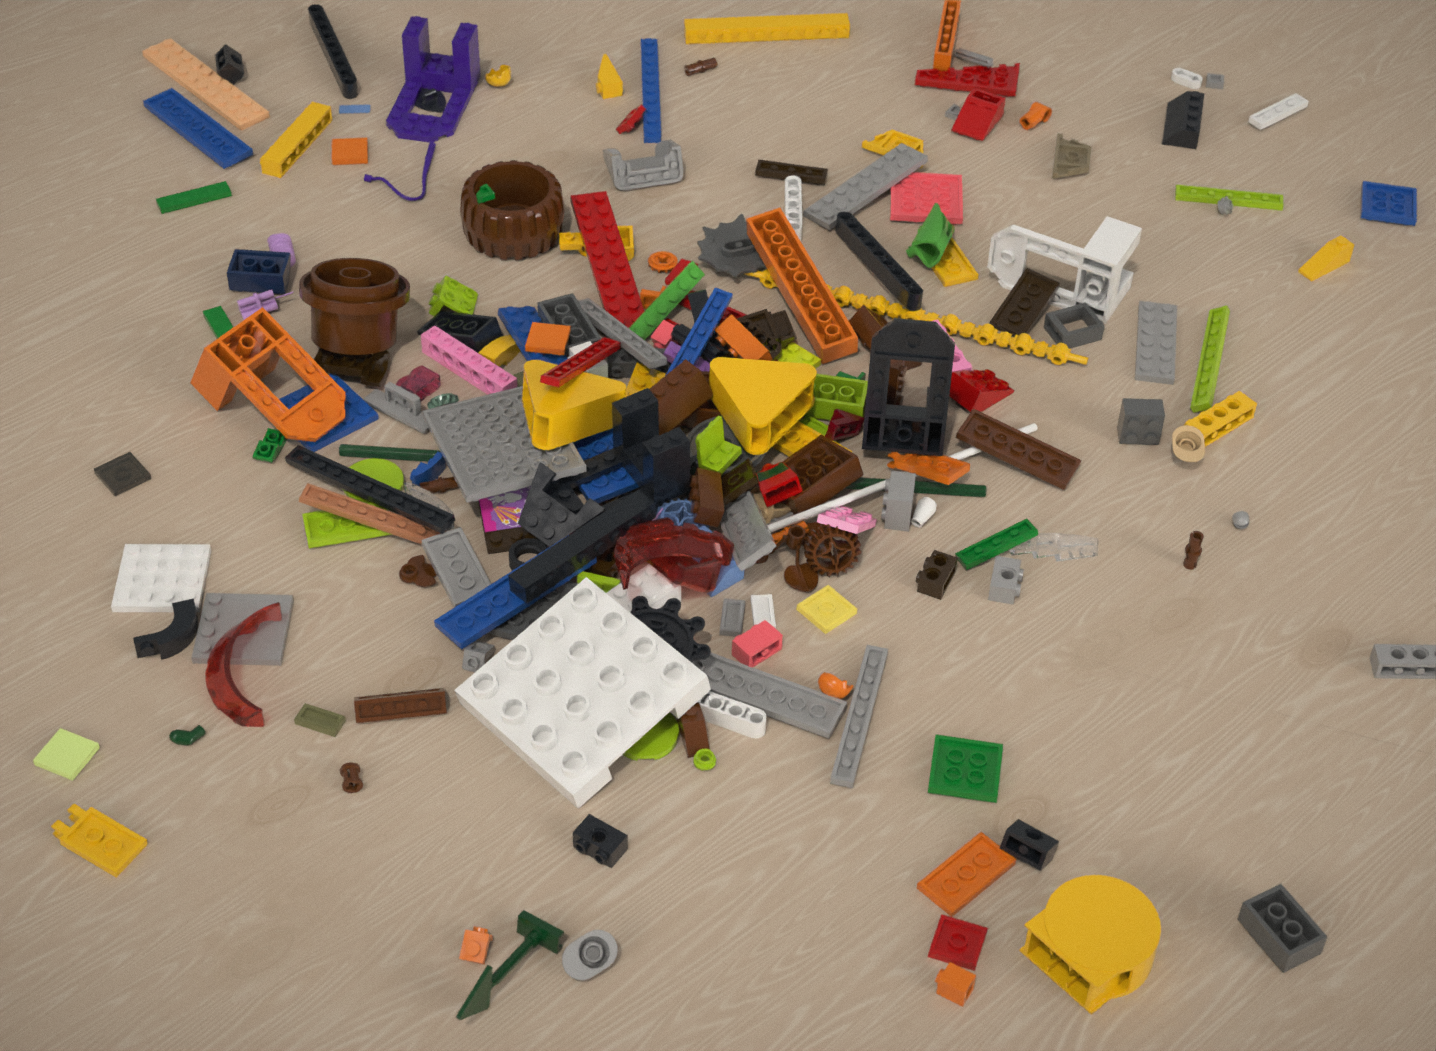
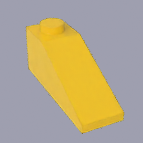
[596,54,623,99]
[1298,235,1354,281]

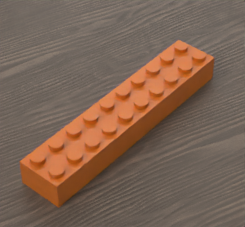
[746,207,858,364]

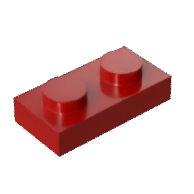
[616,104,646,134]

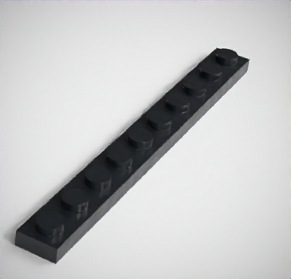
[285,445,456,534]

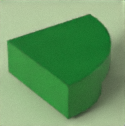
[476,184,495,204]

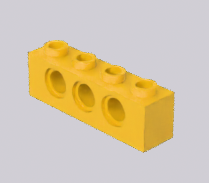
[1184,391,1257,447]

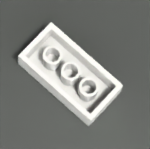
[607,562,682,612]

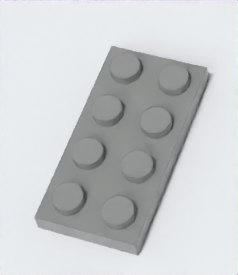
[421,527,491,607]

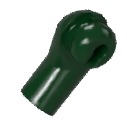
[169,725,205,746]

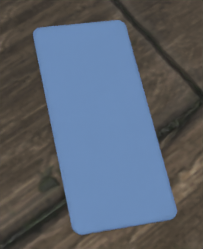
[339,105,371,113]

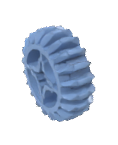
[654,498,709,547]

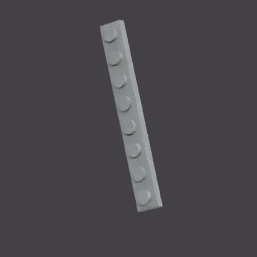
[578,298,667,369]
[830,645,888,788]

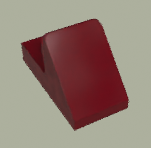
[825,409,864,441]

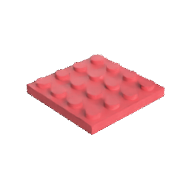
[890,172,963,224]

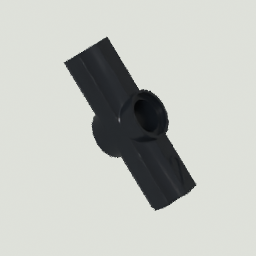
[671,324,725,362]

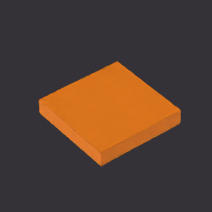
[332,137,368,165]
[525,322,571,355]

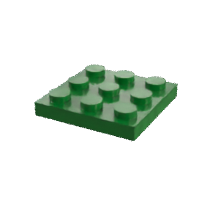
[928,734,1003,803]

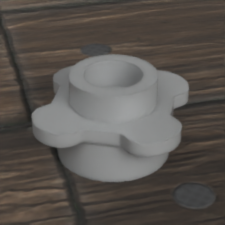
[1218,196,1233,215]

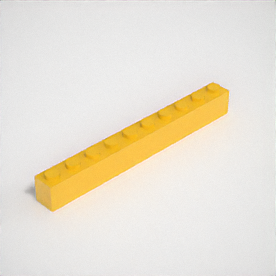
[684,13,850,44]

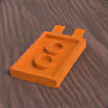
[887,452,970,485]

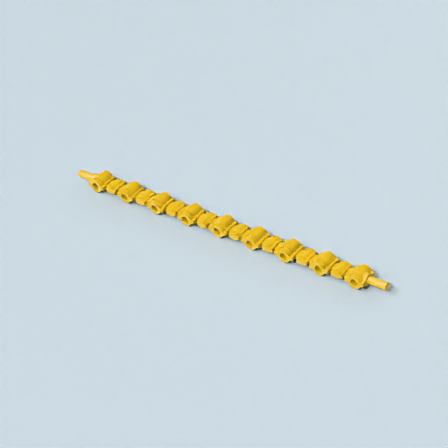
[744,269,1088,365]

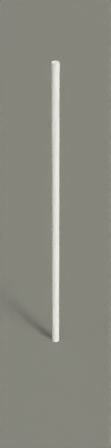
[767,423,1037,533]

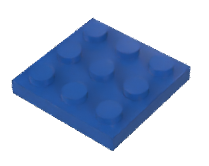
[1361,181,1417,226]

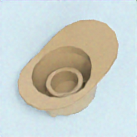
[1172,425,1205,462]

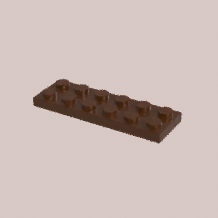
[955,408,1082,490]

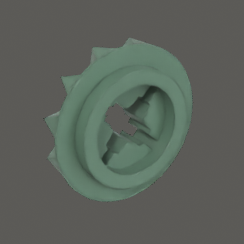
[427,393,459,409]

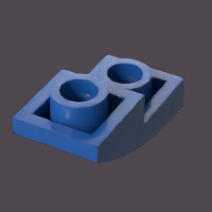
[410,451,446,491]

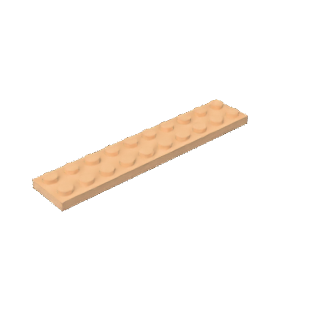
[142,38,270,131]

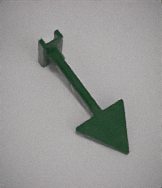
[456,910,564,1020]

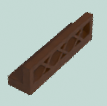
[354,688,447,723]

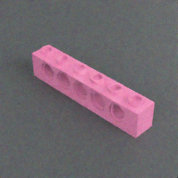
[421,326,517,395]

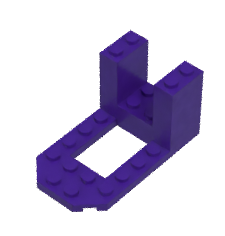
[386,16,481,143]

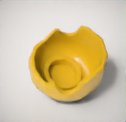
[485,65,511,87]

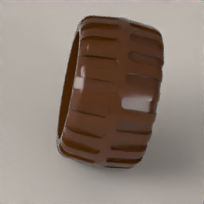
[460,160,565,261]

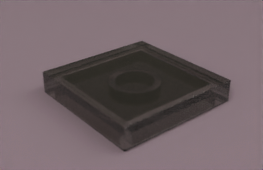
[94,452,151,496]

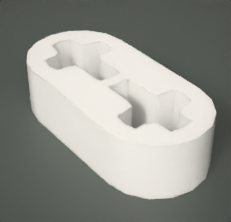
[1171,68,1202,89]

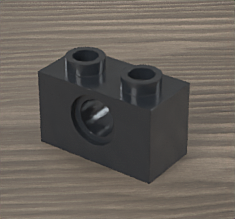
[215,44,244,85]
[573,814,628,868]
[1000,819,1059,871]

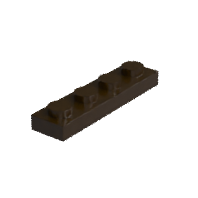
[755,159,828,185]

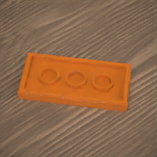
[917,832,1017,917]

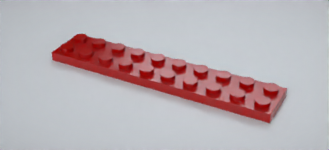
[570,191,644,328]

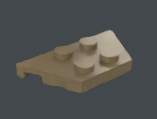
[1052,133,1091,179]

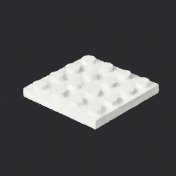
[111,544,211,612]

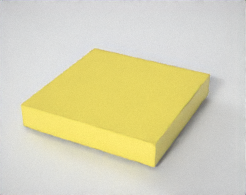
[796,585,857,634]

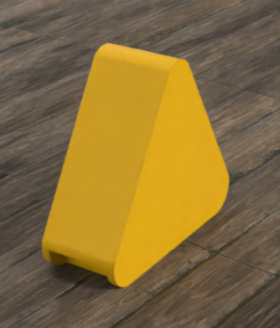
[709,357,817,455]
[522,360,626,450]

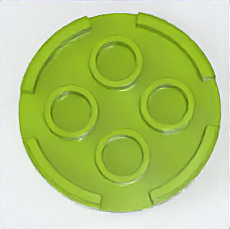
[343,458,404,503]
[622,712,679,761]

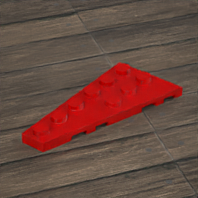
[915,63,1020,97]

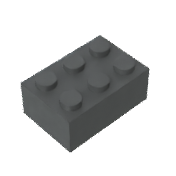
[1238,884,1327,973]

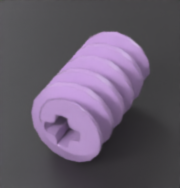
[267,233,296,267]

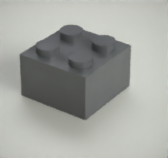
[1117,398,1165,445]

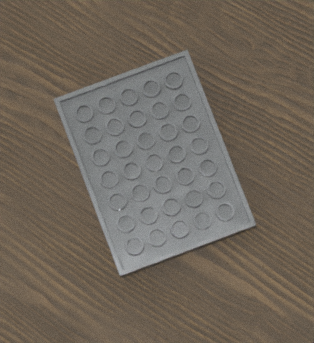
[422,386,587,502]

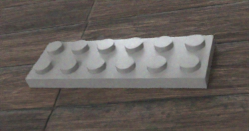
[1135,301,1177,385]
[720,490,776,571]

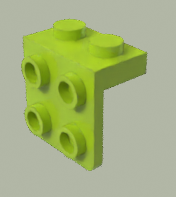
[428,275,478,316]

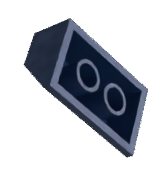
[227,249,291,294]

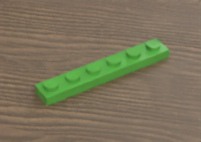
[629,261,705,340]

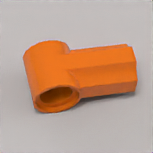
[1019,101,1052,130]

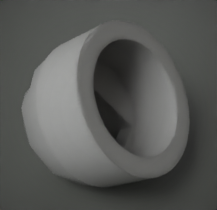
[1232,511,1250,529]

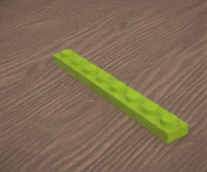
[1190,305,1230,413]

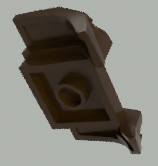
[720,309,797,358]
[314,348,391,387]

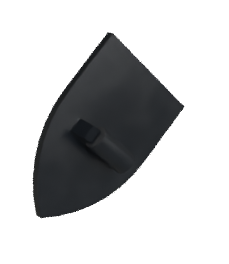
[414,88,446,113]

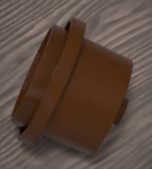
[299,258,410,355]

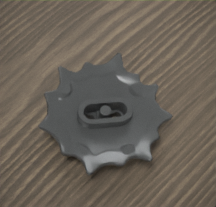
[697,214,766,278]

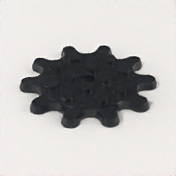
[630,596,711,662]

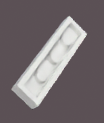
[1248,93,1309,130]

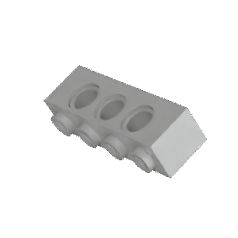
[1369,644,1436,679]

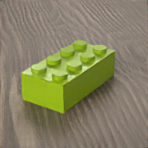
[804,374,868,420]

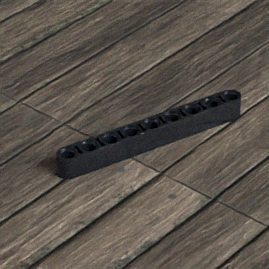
[308,4,358,99]
[835,211,923,311]

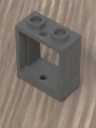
[1044,303,1105,349]

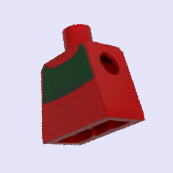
[756,462,803,507]

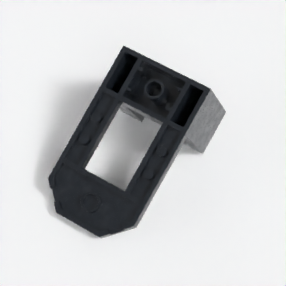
[862,318,955,456]
[544,388,690,520]

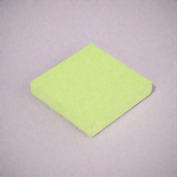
[33,728,100,781]

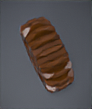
[804,524,861,578]

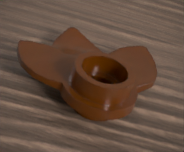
[399,555,437,587]

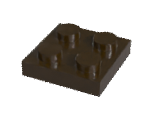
[721,458,759,505]

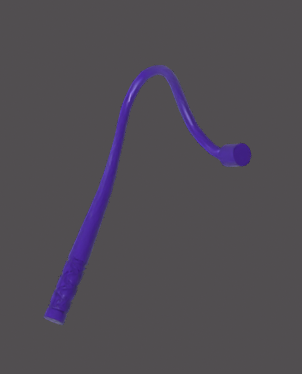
[364,142,436,201]

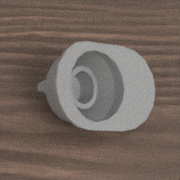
[562,930,617,980]

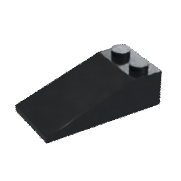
[417,311,503,353]

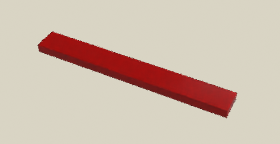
[540,337,621,388]

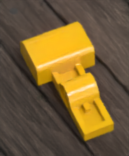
[559,226,634,261]

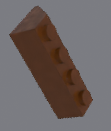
[849,305,922,371]
[650,359,713,435]

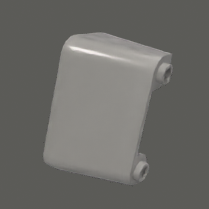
[603,140,683,190]

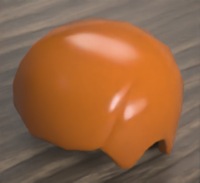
[818,672,854,700]

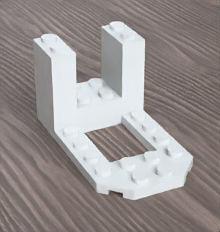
[987,216,1142,324]

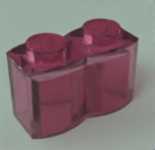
[396,365,441,402]

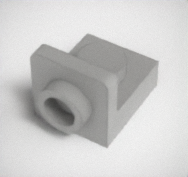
[462,641,495,672]

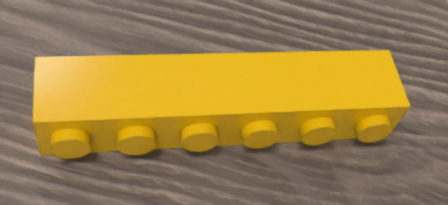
[260,102,332,178]

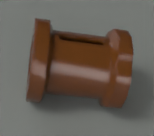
[339,762,363,793]

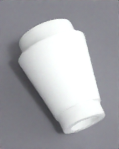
[911,497,937,528]

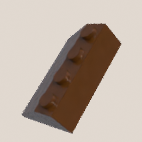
[782,434,864,515]

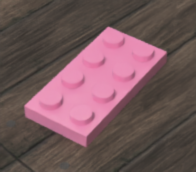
[817,506,877,534]

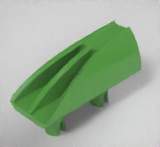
[906,203,955,268]

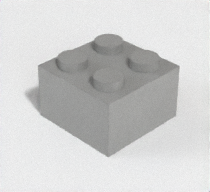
[881,471,916,532]

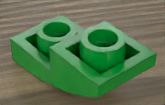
[252,428,287,463]

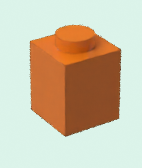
[935,962,976,1007]

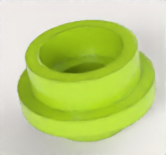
[693,749,716,770]

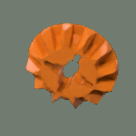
[648,251,678,273]

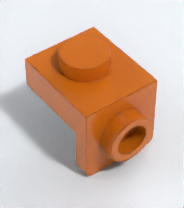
[459,926,493,964]

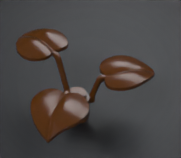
[756,522,826,592]

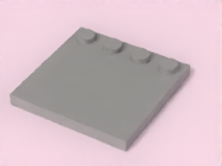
[192,593,293,666]

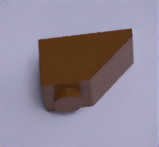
[677,703,710,758]

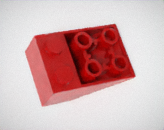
[951,88,1006,141]
[949,369,1015,412]

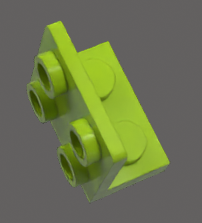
[695,415,742,475]

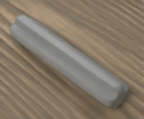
[955,48,994,67]

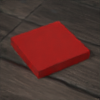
[928,914,988,971]

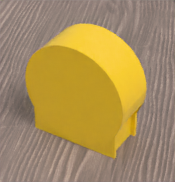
[1020,875,1161,1015]

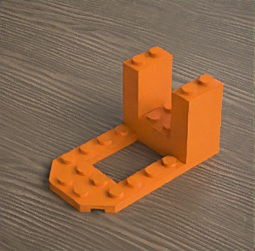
[190,307,345,442]

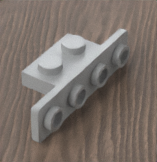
[364,382,429,434]

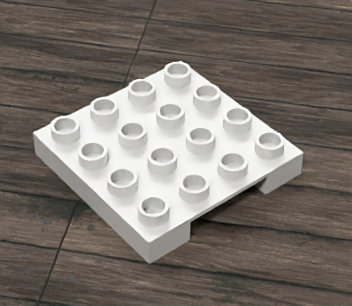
[455,577,711,809]

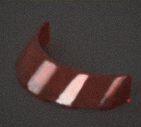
[614,521,734,590]
[205,602,282,727]

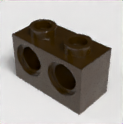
[915,550,958,600]

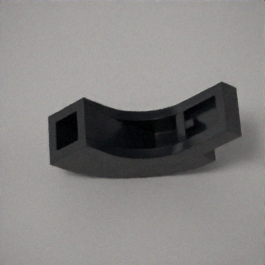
[133,598,199,660]

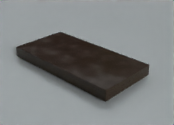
[989,268,1060,337]

